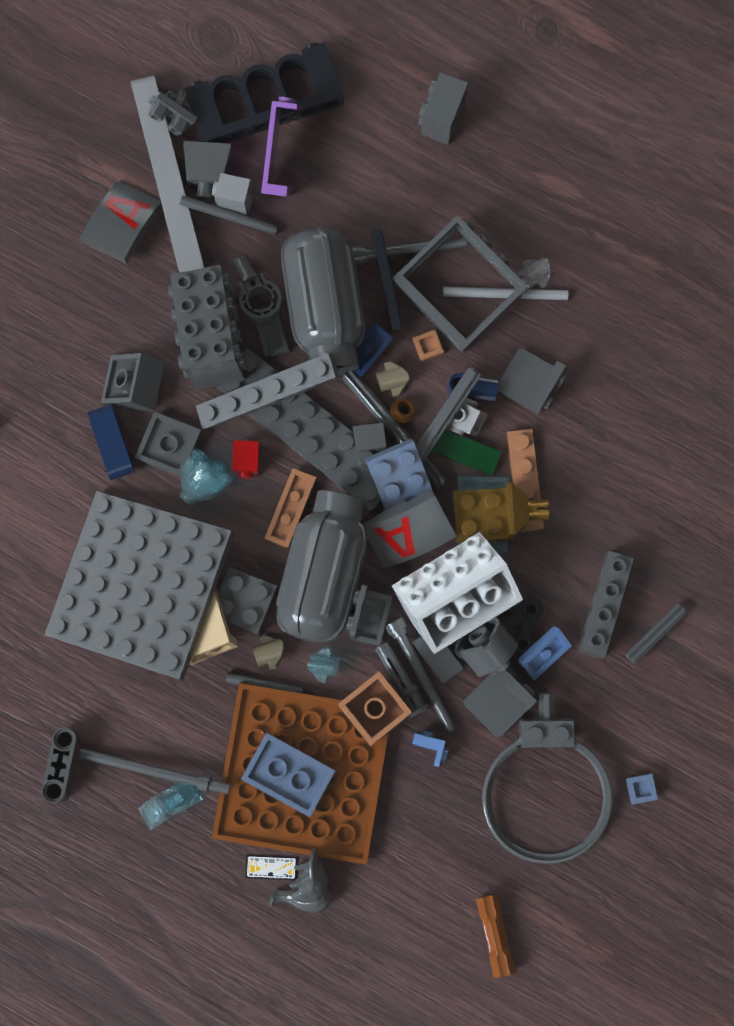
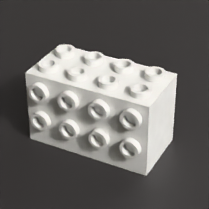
[392,532,523,654]

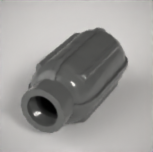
[281,227,365,375]
[276,490,367,643]

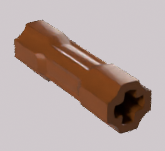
[476,893,516,978]

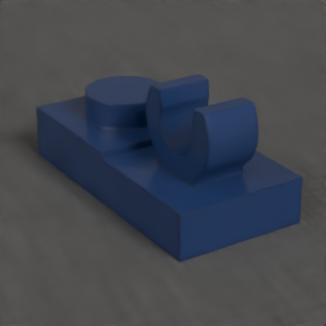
[354,322,395,377]

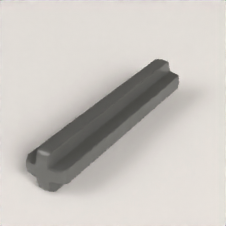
[626,604,687,664]

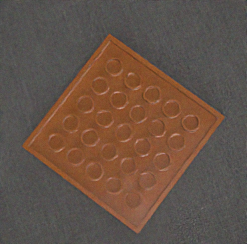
[212,683,389,865]

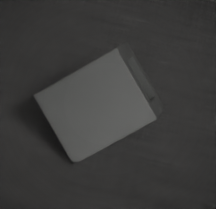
[353,423,386,453]

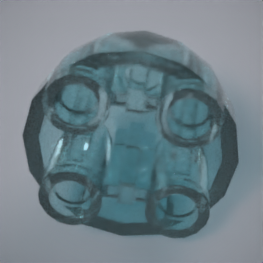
[179,448,233,506]

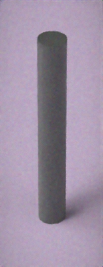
[225,672,303,693]

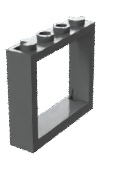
[392,216,528,353]

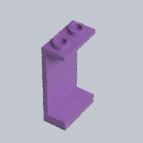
[261,97,301,196]

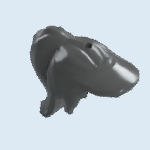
[268,847,332,913]

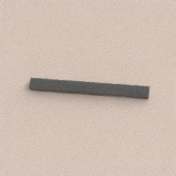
[179,195,278,235]

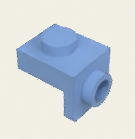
[412,730,449,767]

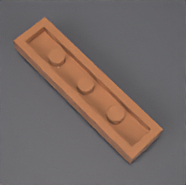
[507,429,544,532]

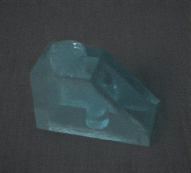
[137,783,203,831]

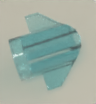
[307,646,340,683]

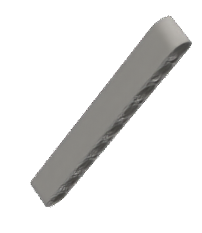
[130,75,204,273]

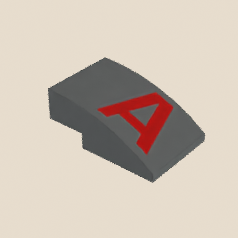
[80,181,162,264]
[362,489,457,568]

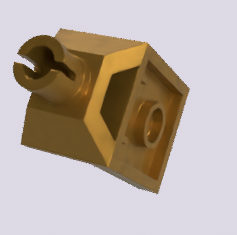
[453,483,549,543]

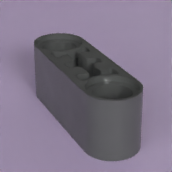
[41,728,80,803]

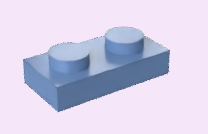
[517,625,572,681]

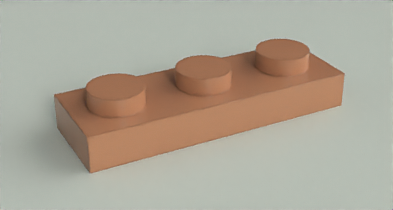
[264,468,317,549]

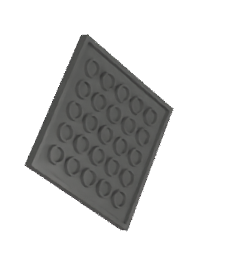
[44,491,235,681]

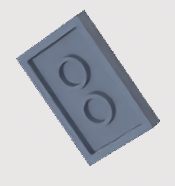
[365,438,434,510]
[241,733,335,817]

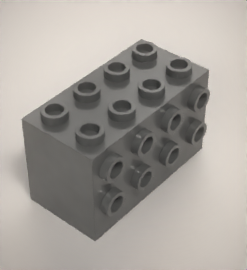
[168,265,246,390]

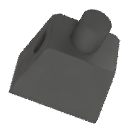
[183,141,233,201]

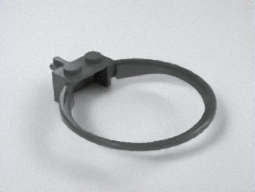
[482,693,613,864]

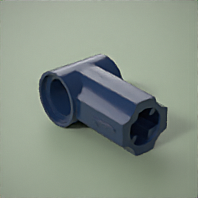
[446,373,498,403]

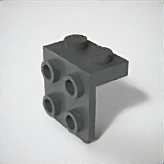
[497,348,567,415]
[346,584,392,647]
[464,666,537,737]

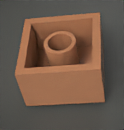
[338,671,412,747]

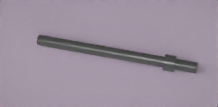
[79,748,231,794]

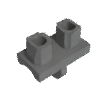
[148,90,197,135]

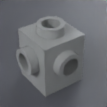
[449,398,488,436]

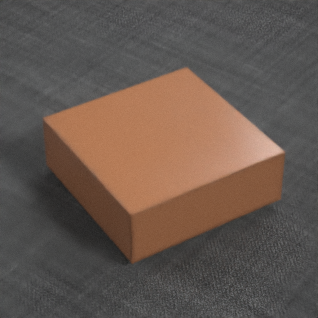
[412,329,444,362]

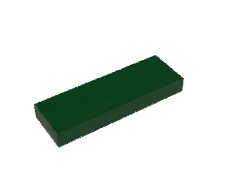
[431,430,502,476]

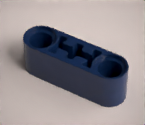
[87,404,135,480]

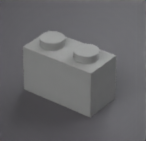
[212,173,253,216]

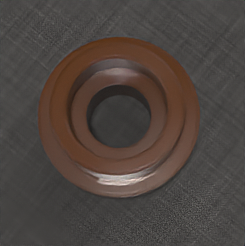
[390,398,416,423]

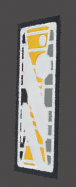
[245,855,297,880]

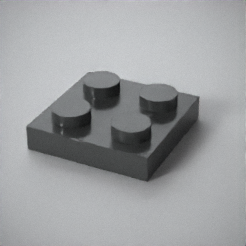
[135,412,202,478]

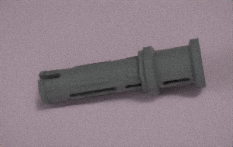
[375,642,430,719]

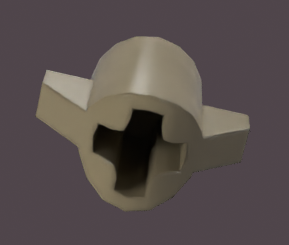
[376,361,409,397]
[252,636,286,670]

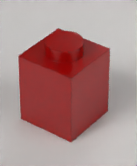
[232,440,260,480]

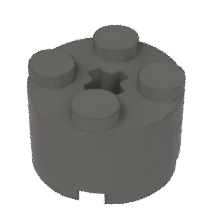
[456,617,518,677]

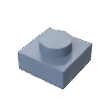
[626,774,658,805]

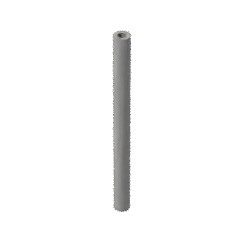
[443,287,568,300]

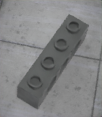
[577,551,634,659]

